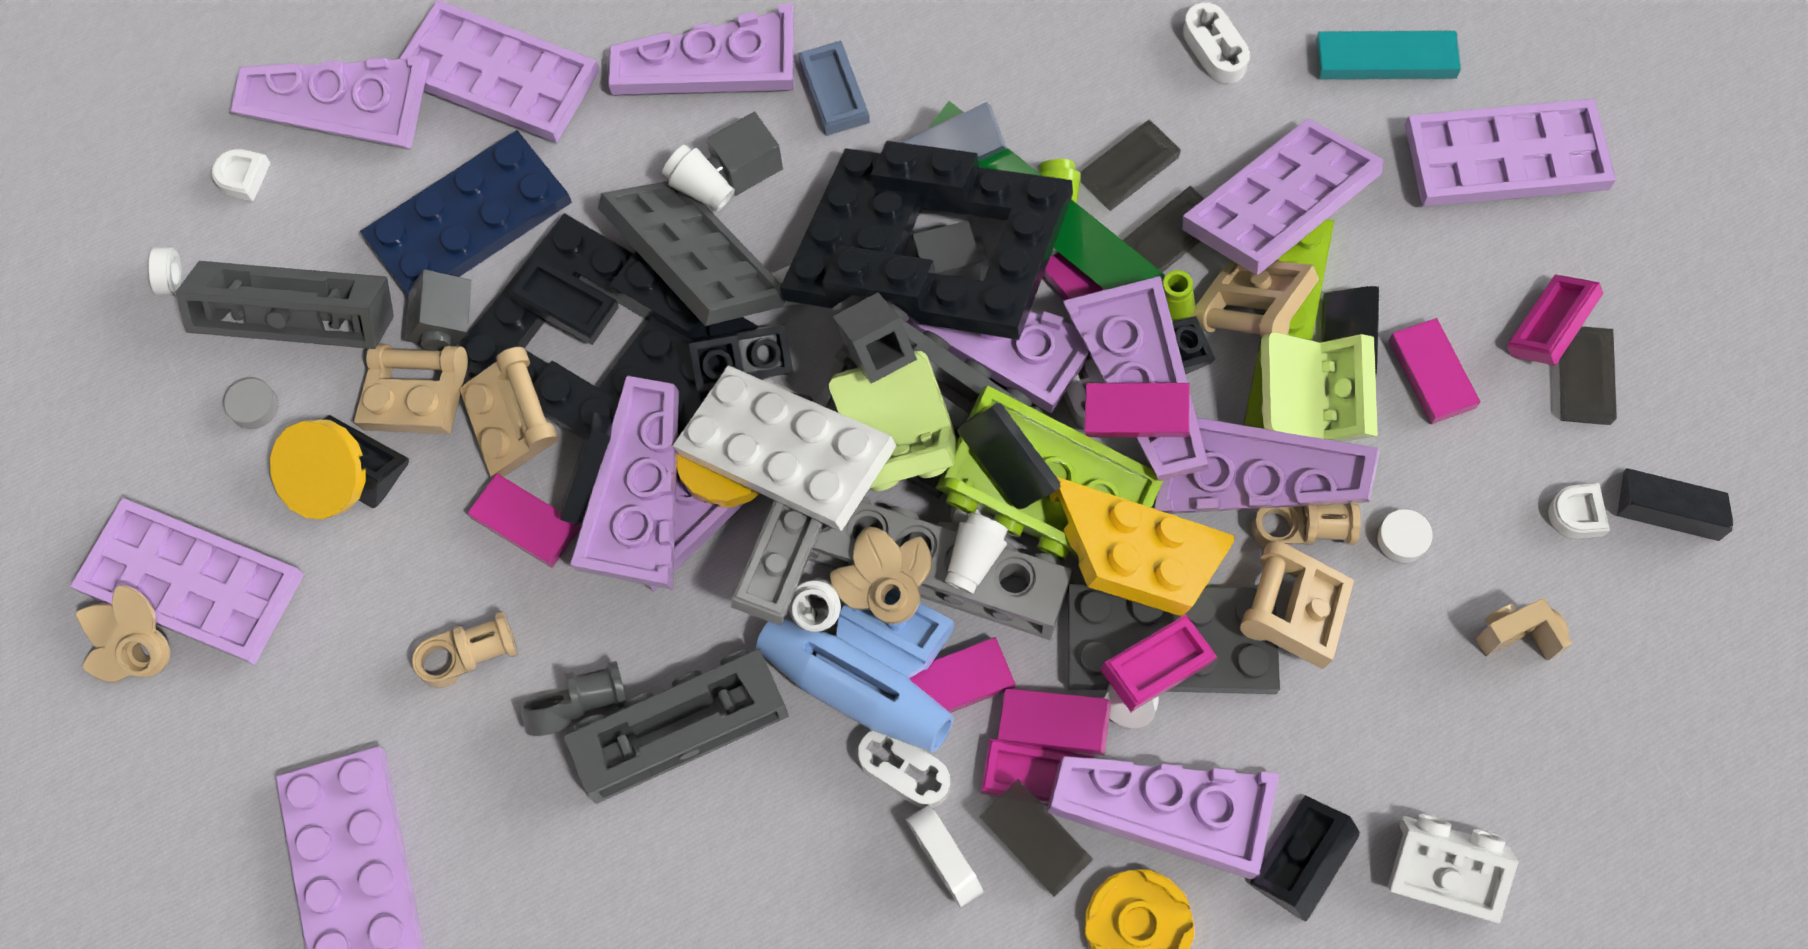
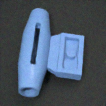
[756,589,954,753]

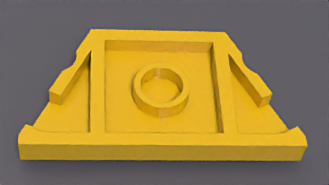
[1049,477,1234,617]

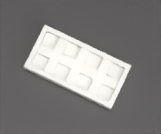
[673,366,896,531]

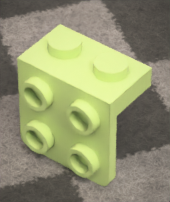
[1260,332,1378,442]
[829,351,958,491]

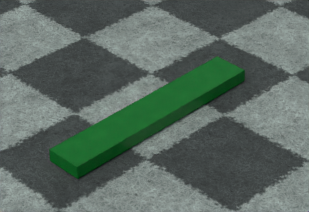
[927,101,1166,290]

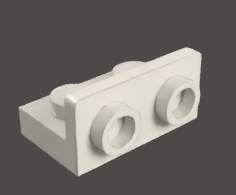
[1388,814,1519,924]

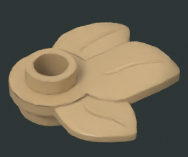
[830,526,932,624]
[76,584,170,682]

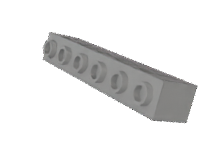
[759,496,1072,640]

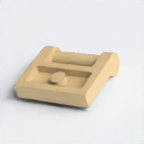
[1192,259,1319,337]
[354,344,468,434]
[459,347,558,476]
[1240,541,1354,669]

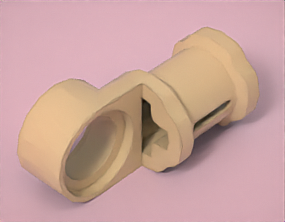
[1251,503,1361,548]
[412,611,518,688]

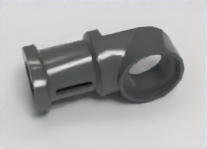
[520,661,626,736]

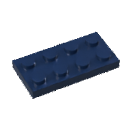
[360,130,572,298]

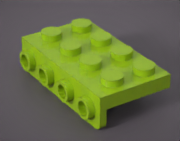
[936,385,1164,560]

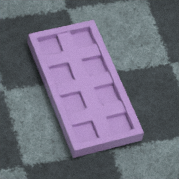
[400,0,600,143]
[1405,99,1616,207]
[1182,118,1384,275]
[70,497,305,665]
[276,746,425,949]

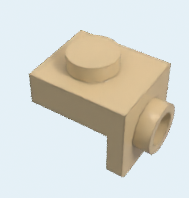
[1475,598,1572,660]

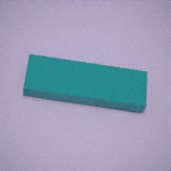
[1316,30,1461,79]

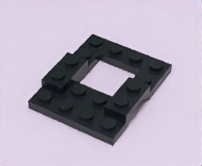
[780,140,1073,340]
[459,213,759,440]

